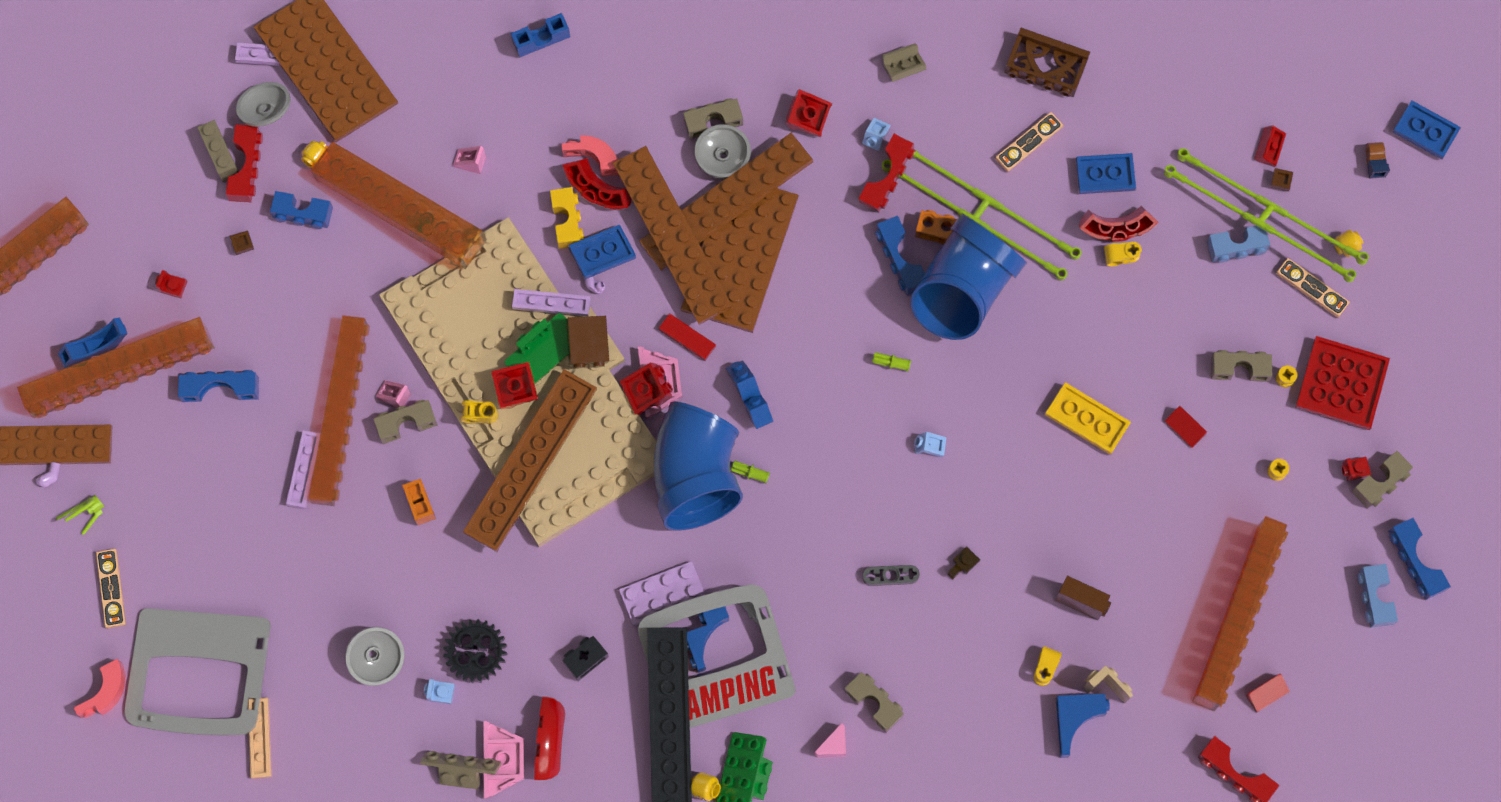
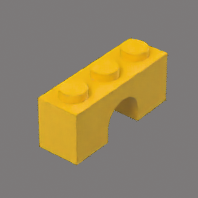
[550,187,584,249]

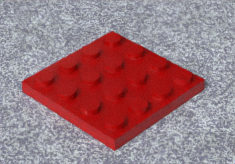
[1295,336,1390,430]

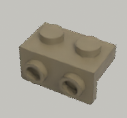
[882,43,926,82]

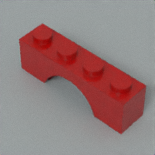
[226,125,263,203]
[858,133,916,212]
[1198,736,1280,802]

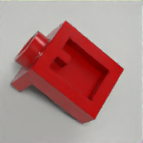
[155,270,188,299]
[1341,457,1371,481]

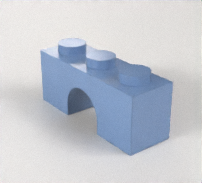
[1207,226,1270,263]
[1357,564,1398,628]

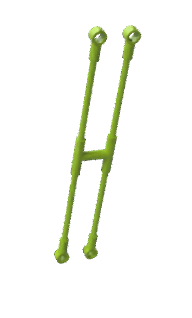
[1164,148,1369,283]
[882,149,1081,281]

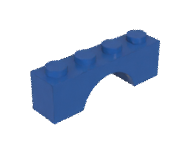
[875,215,925,295]
[178,370,259,402]
[1388,517,1451,600]

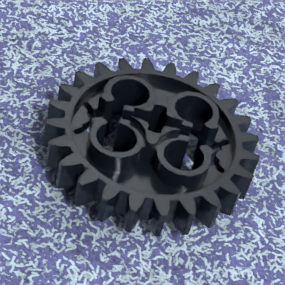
[443,619,508,683]

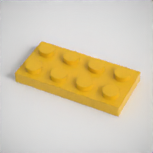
[1045,382,1131,455]

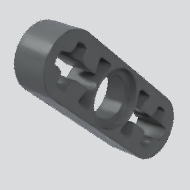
[863,565,920,586]

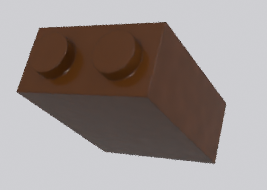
[566,315,609,369]
[1055,575,1112,620]

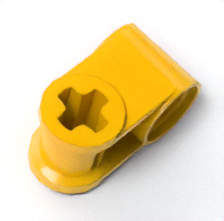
[1104,241,1142,267]
[460,400,499,424]
[1033,646,1062,686]

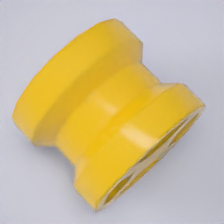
[1276,365,1297,388]
[1267,459,1289,481]

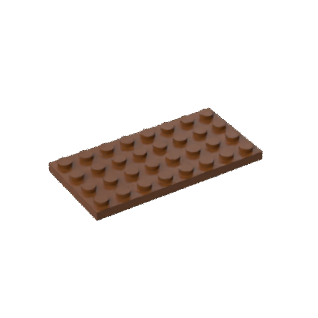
[253,0,398,142]
[681,188,799,333]

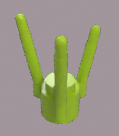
[56,495,105,535]

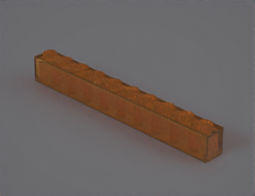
[309,315,370,506]

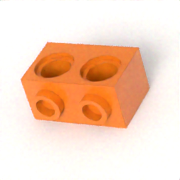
[915,210,957,244]
[402,478,436,526]

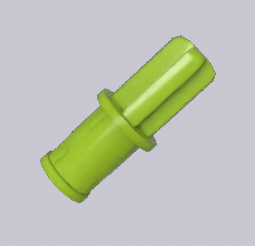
[872,352,911,372]
[731,461,770,484]

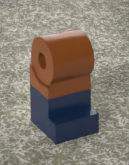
[1366,142,1390,179]

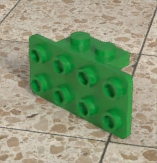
[505,313,568,384]
[715,732,773,802]

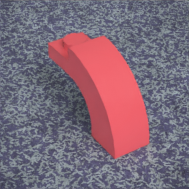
[562,135,619,176]
[74,659,126,718]

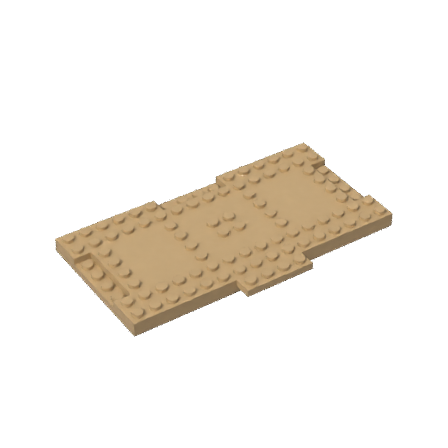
[379,217,656,547]

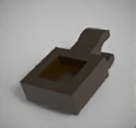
[947,546,981,580]

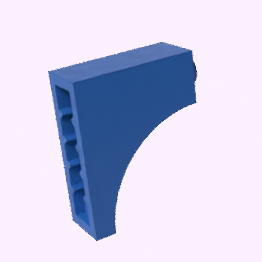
[1056,694,1110,758]

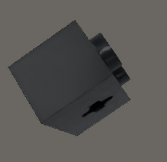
[562,636,609,681]

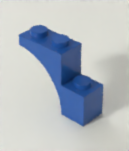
[57,317,128,370]
[726,360,774,429]
[687,607,729,673]

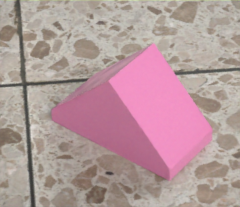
[453,146,486,174]
[375,380,411,408]
[814,723,846,758]

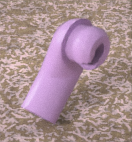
[584,276,605,294]
[36,462,60,487]

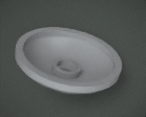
[236,82,291,127]
[695,125,751,178]
[345,627,404,686]

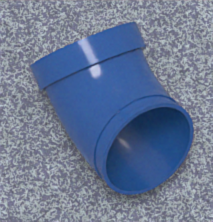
[911,214,1027,340]
[653,401,743,531]

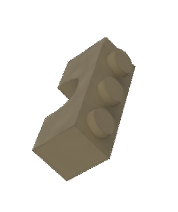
[683,98,743,139]
[197,120,239,182]
[1211,350,1272,382]
[374,399,438,444]
[1352,451,1413,509]
[844,672,904,733]

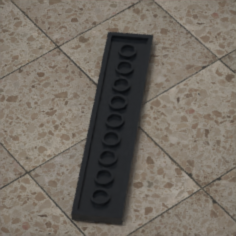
[647,627,692,802]

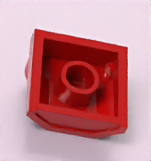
[786,89,833,137]
[491,362,538,409]

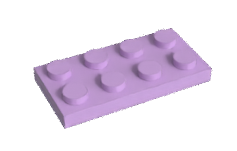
[619,561,705,627]

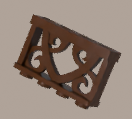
[1004,27,1090,97]

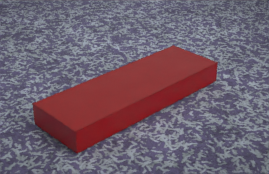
[659,313,716,361]

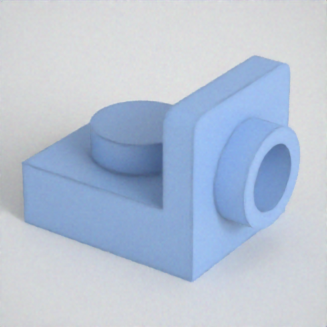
[862,118,891,151]
[914,432,947,457]
[424,679,455,704]

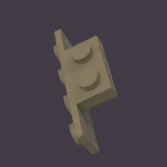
[420,751,501,789]

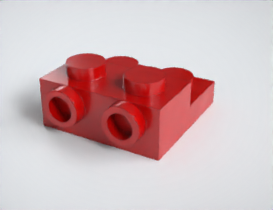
[620,362,673,415]

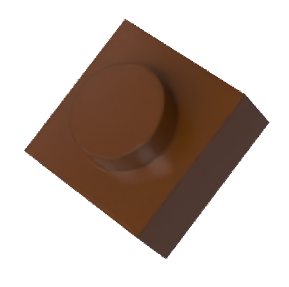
[1270,168,1293,192]
[230,230,254,255]

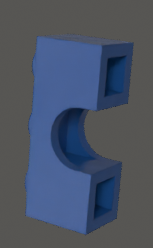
[511,13,570,58]
[270,191,333,229]

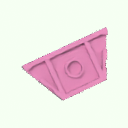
[638,346,682,419]
[484,721,524,799]

